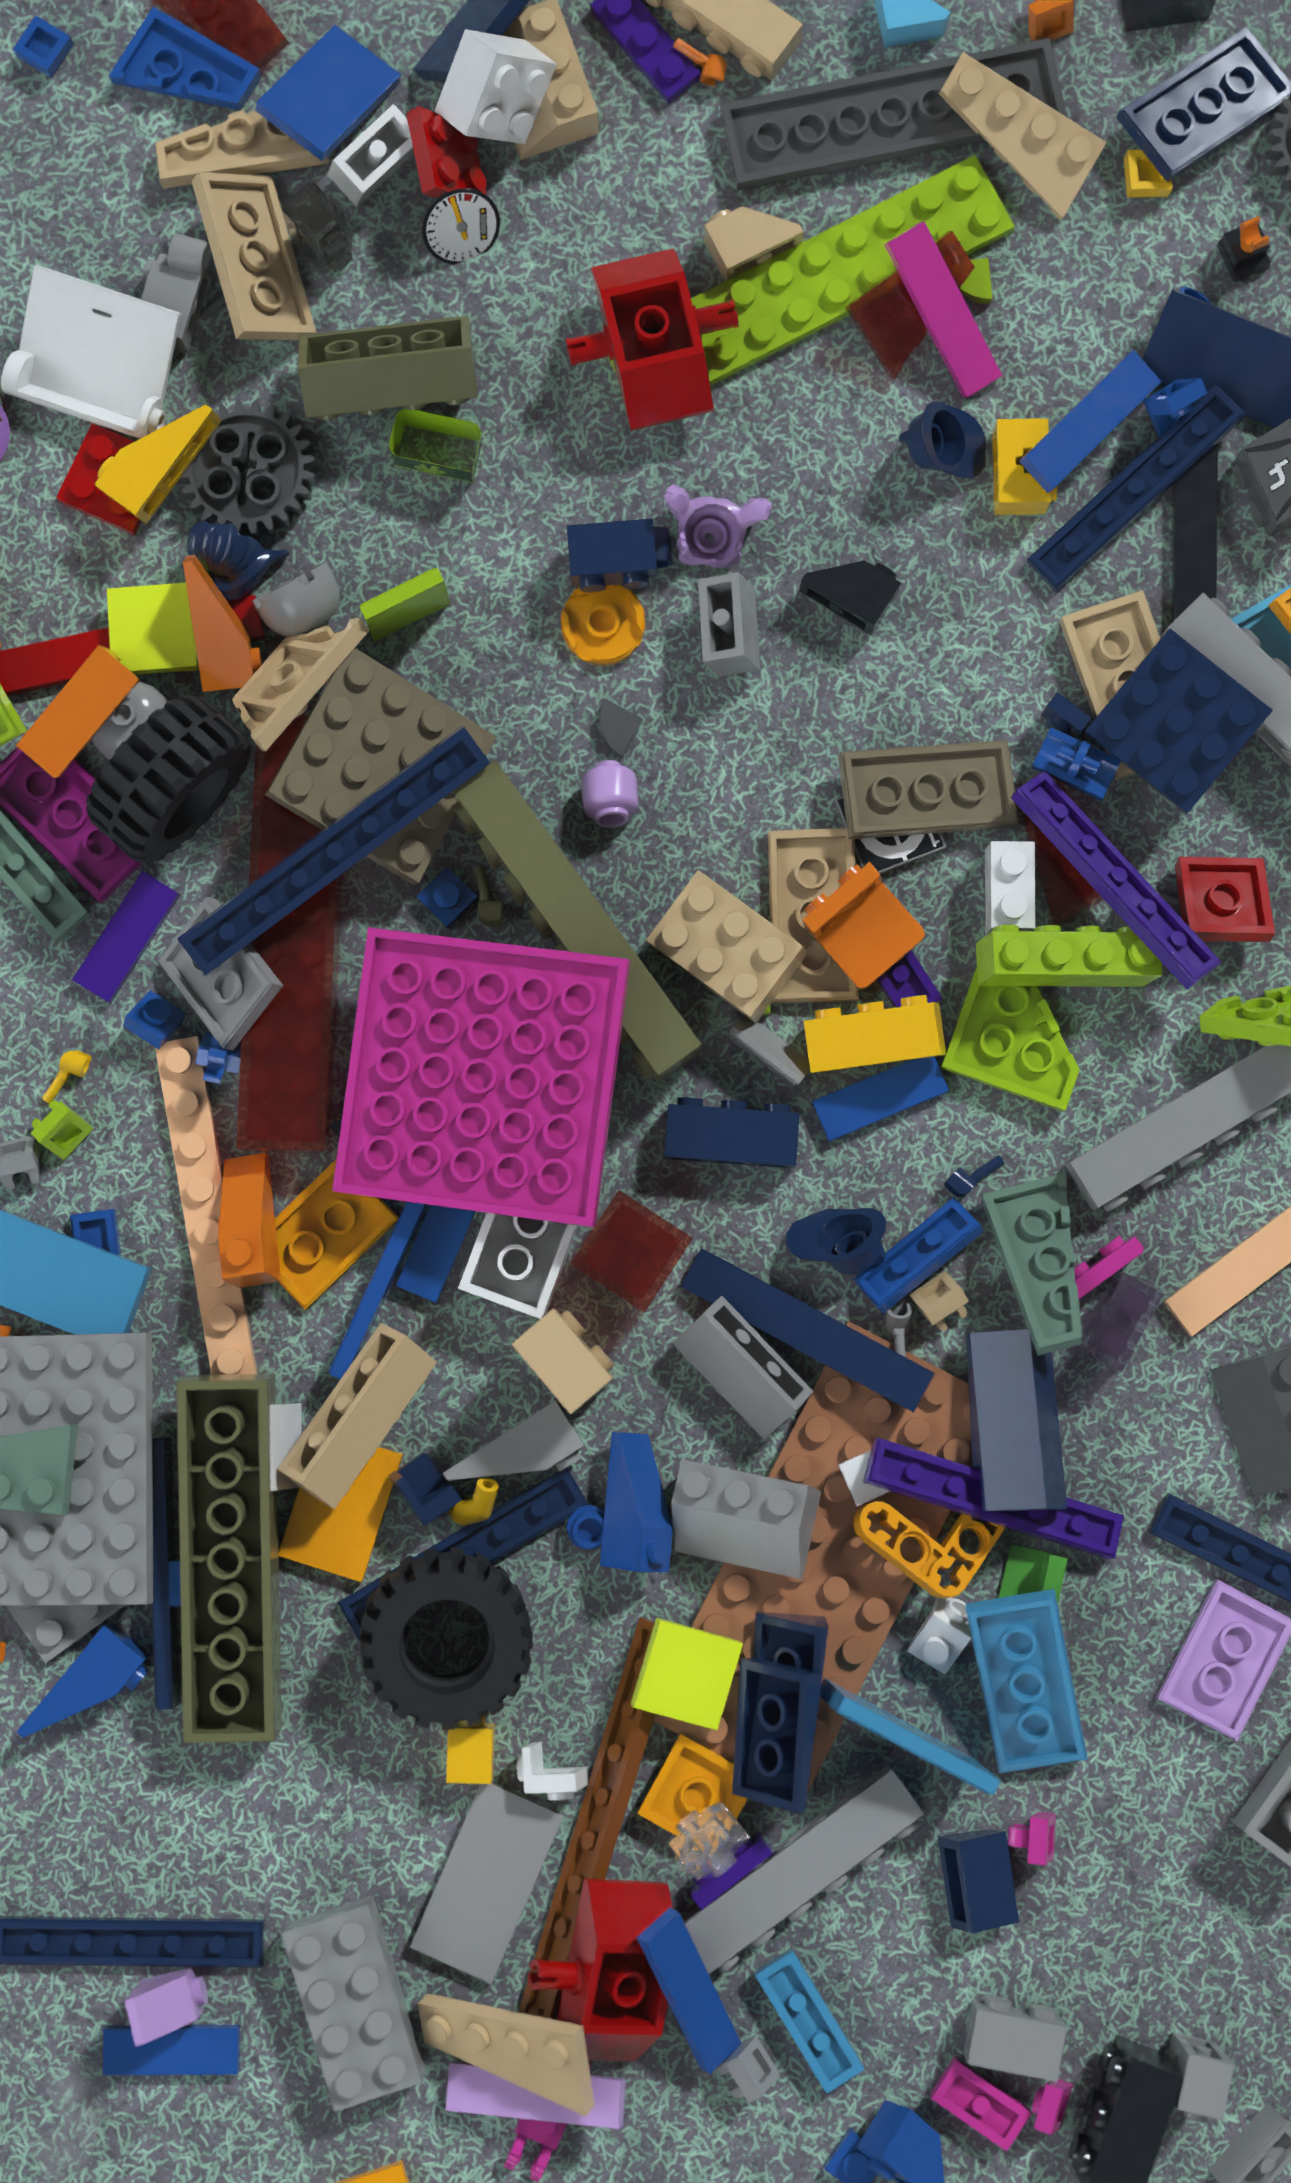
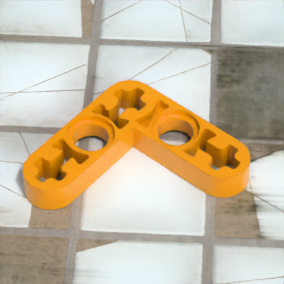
[853,1501,1006,1599]

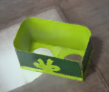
[389,409,483,483]

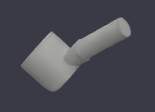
[885,1303,913,1357]

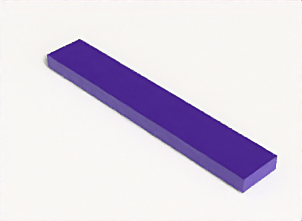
[1011,771,1221,990]
[863,1438,1124,1560]

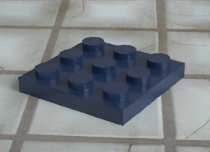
[1085,629,1273,814]

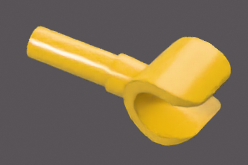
[42,1050,92,1103]

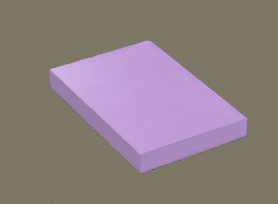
[1156,1579,1291,1741]

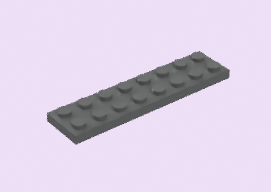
[720,38,1068,190]

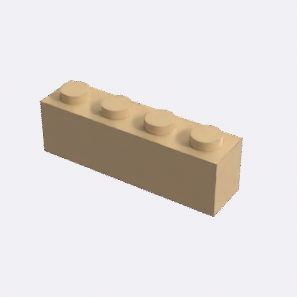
[644,0,803,81]
[277,1323,437,1509]

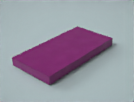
[0,747,143,904]

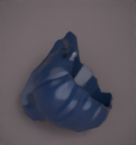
[187,521,290,601]

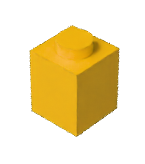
[446,1715,495,1784]

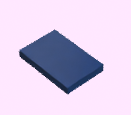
[256,25,401,162]

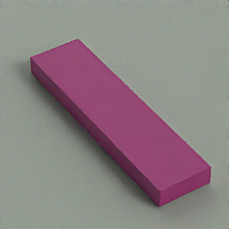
[884,221,1003,398]

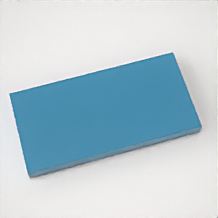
[0,1209,153,1335]
[965,1589,1088,1774]
[820,1678,1001,1795]

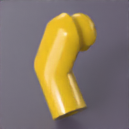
[449,1477,499,1526]

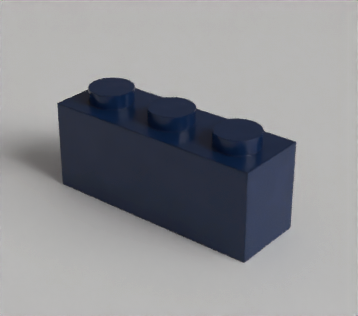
[664,1097,800,1169]

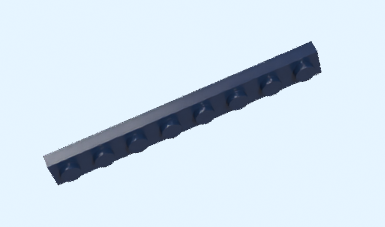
[178,726,490,976]

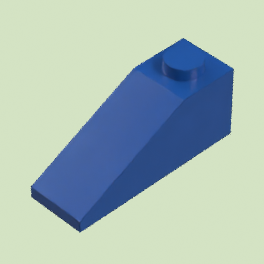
[600,1432,673,1572]
[17,1622,151,1738]

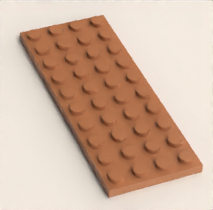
[654,1321,973,1793]

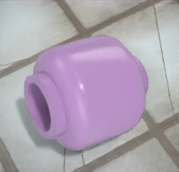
[581,760,639,828]

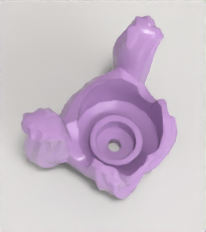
[664,484,772,568]

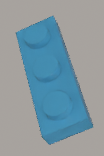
[754,1948,865,2094]

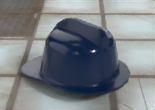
[899,401,986,479]
[786,1208,887,1275]

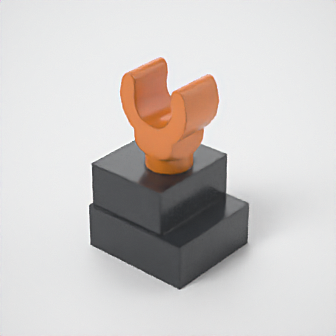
[1216,216,1271,282]

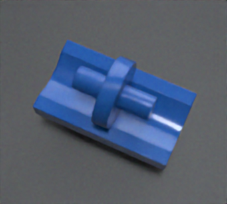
[1031,727,1121,801]

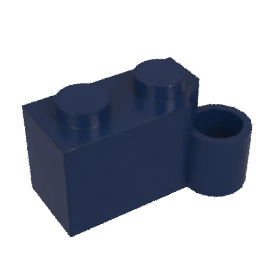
[566,518,673,593]

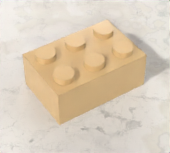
[646,870,808,1024]
[511,1309,615,1414]

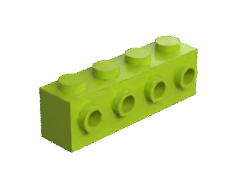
[975,925,1163,987]

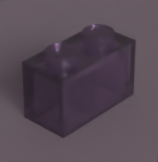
[1075,1272,1164,1372]

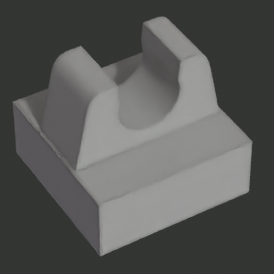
[0,1135,40,1190]
[717,2035,780,2103]

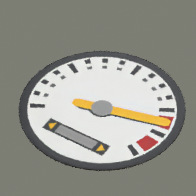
[422,188,500,265]

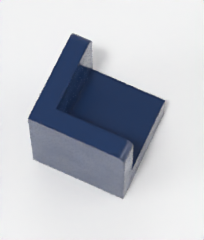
[388,1452,462,1526]

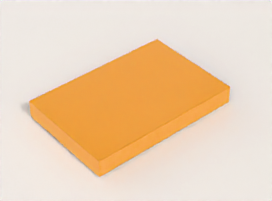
[275,1160,400,1310]
[278,1446,404,1582]

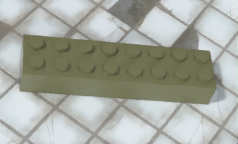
[452,760,702,1084]
[177,1374,282,1743]

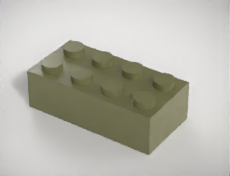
[298,315,478,420]

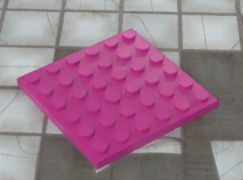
[332,927,631,1227]

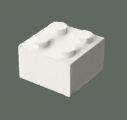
[435,29,557,144]

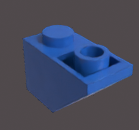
[857,2100,945,2183]

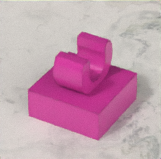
[1008,1812,1056,1866]

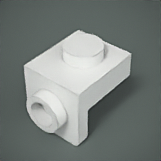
[907,1597,971,1674]
[517,1742,588,1800]

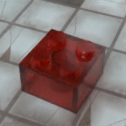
[571,1190,693,1313]

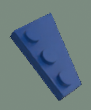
[108,7,262,111]

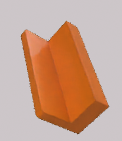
[16,645,139,778]

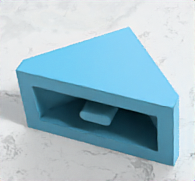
[874,0,951,48]

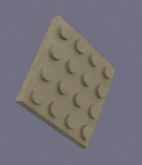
[264,648,496,885]

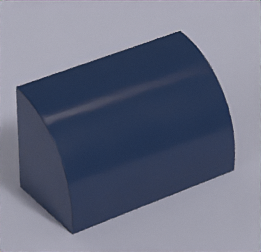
[938,1830,1019,1934]

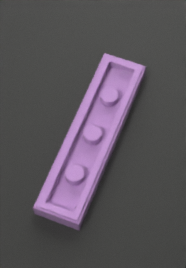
[446,2062,626,2129]

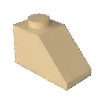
[704,206,803,281]

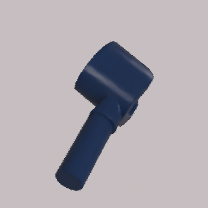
[944,1155,1004,1197]

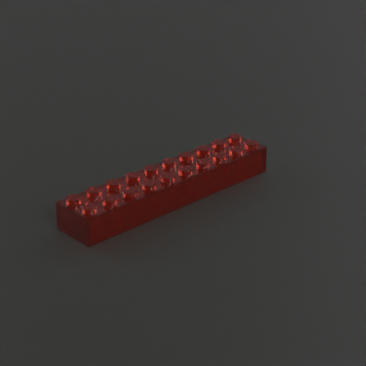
[236,716,343,1155]

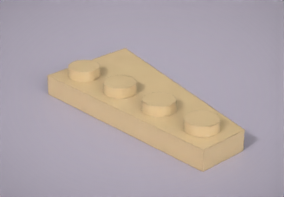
[939,52,1107,220]
[155,109,329,189]
[418,1993,595,2117]

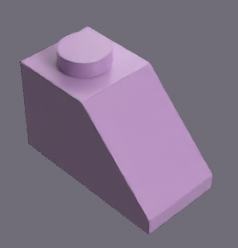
[124,1967,208,2046]

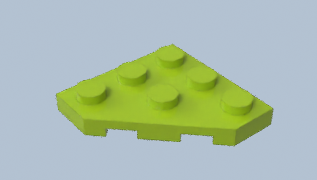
[940,965,1080,1112]
[1199,985,1291,1047]

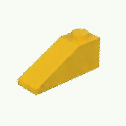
[94,404,222,524]

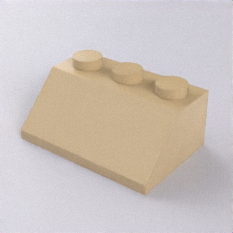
[502,0,599,160]

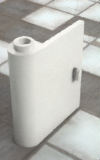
[1,265,181,439]

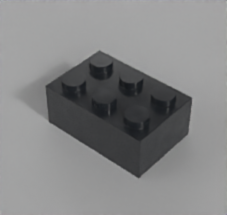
[1068,2035,1184,2183]

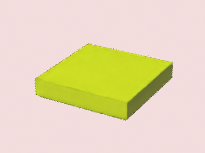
[107,583,199,675]
[630,1618,743,1730]

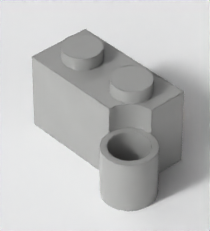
[141,233,212,353]

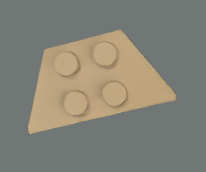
[232,617,370,752]

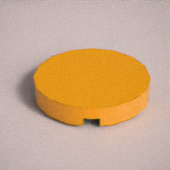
[560,585,645,666]

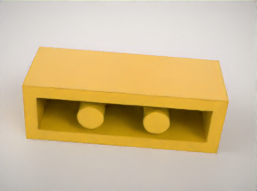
[803,995,946,1073]

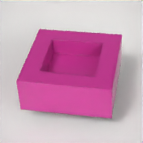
[1032,2079,1073,2135]

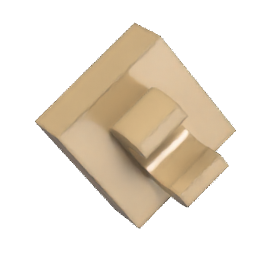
[909,1271,969,1332]

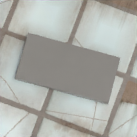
[410,1782,564,1984]

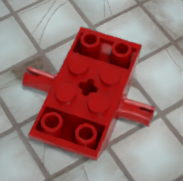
[565,248,739,431]
[528,1878,673,2061]

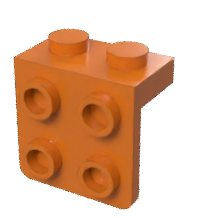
[802,862,925,989]

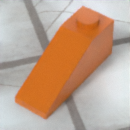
[183,555,263,692]
[218,1152,281,1288]

